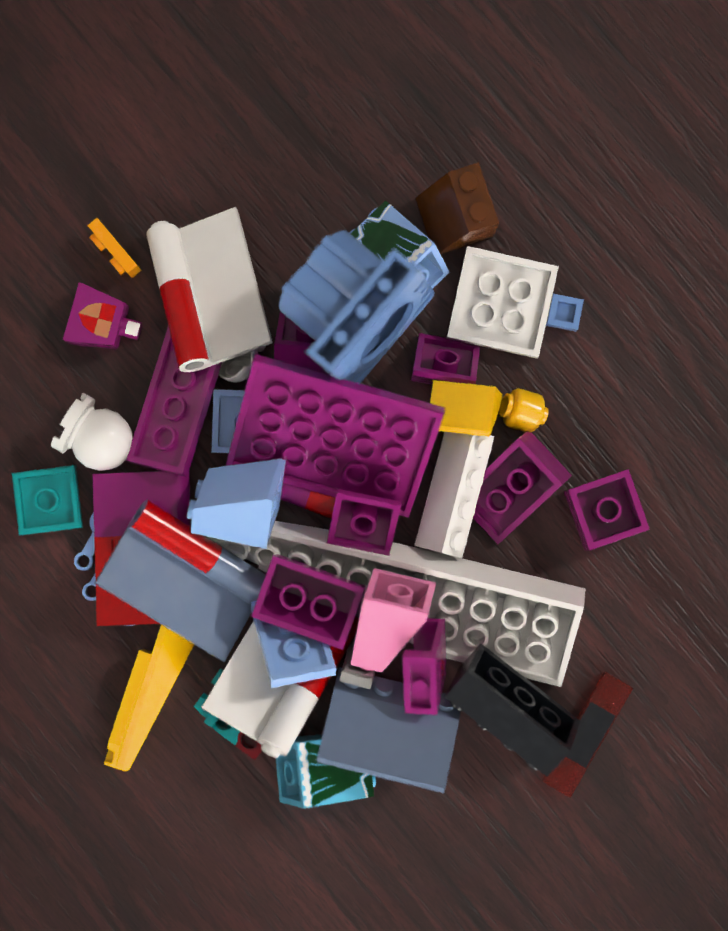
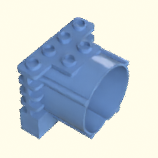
[279,230,434,383]

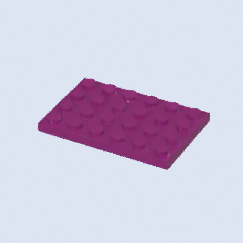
[226,354,445,518]

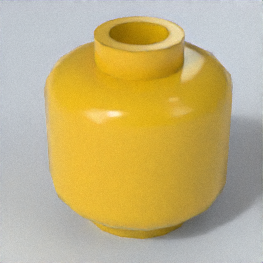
[499,388,548,432]

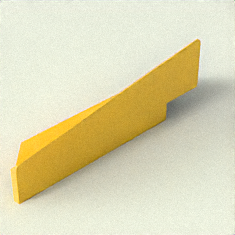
[104,624,194,771]

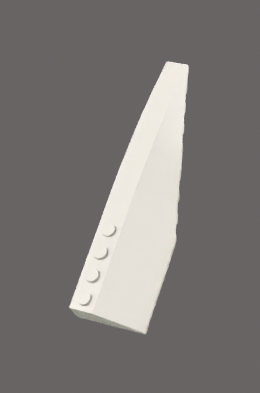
[207,521,586,687]

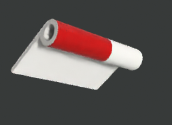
[146,207,273,372]
[202,616,359,758]

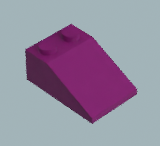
[473,431,572,544]

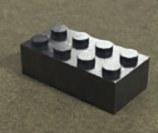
[445,643,580,776]

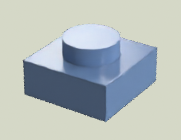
[546,294,584,332]

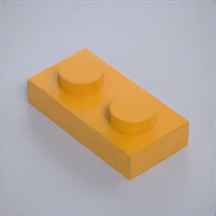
[87,218,141,278]

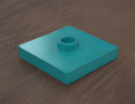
[12,465,83,536]

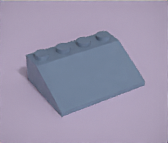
[316,667,460,793]

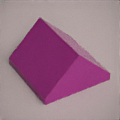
[411,333,480,385]
[327,489,401,556]

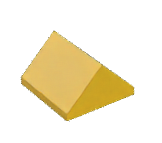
[430,380,503,436]

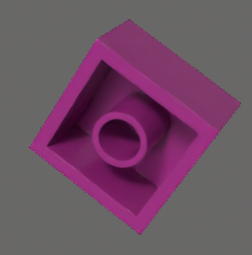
[564,469,650,550]

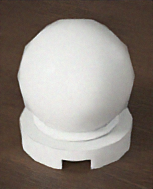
[51,393,133,471]

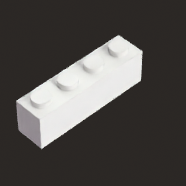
[414,432,494,558]

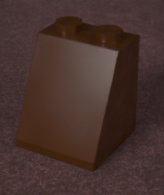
[415,162,499,255]

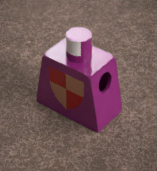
[63,282,143,349]

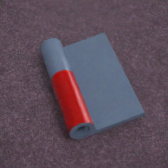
[95,499,266,662]

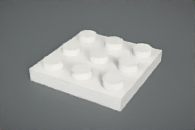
[447,246,559,359]

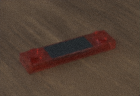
[542,671,633,798]

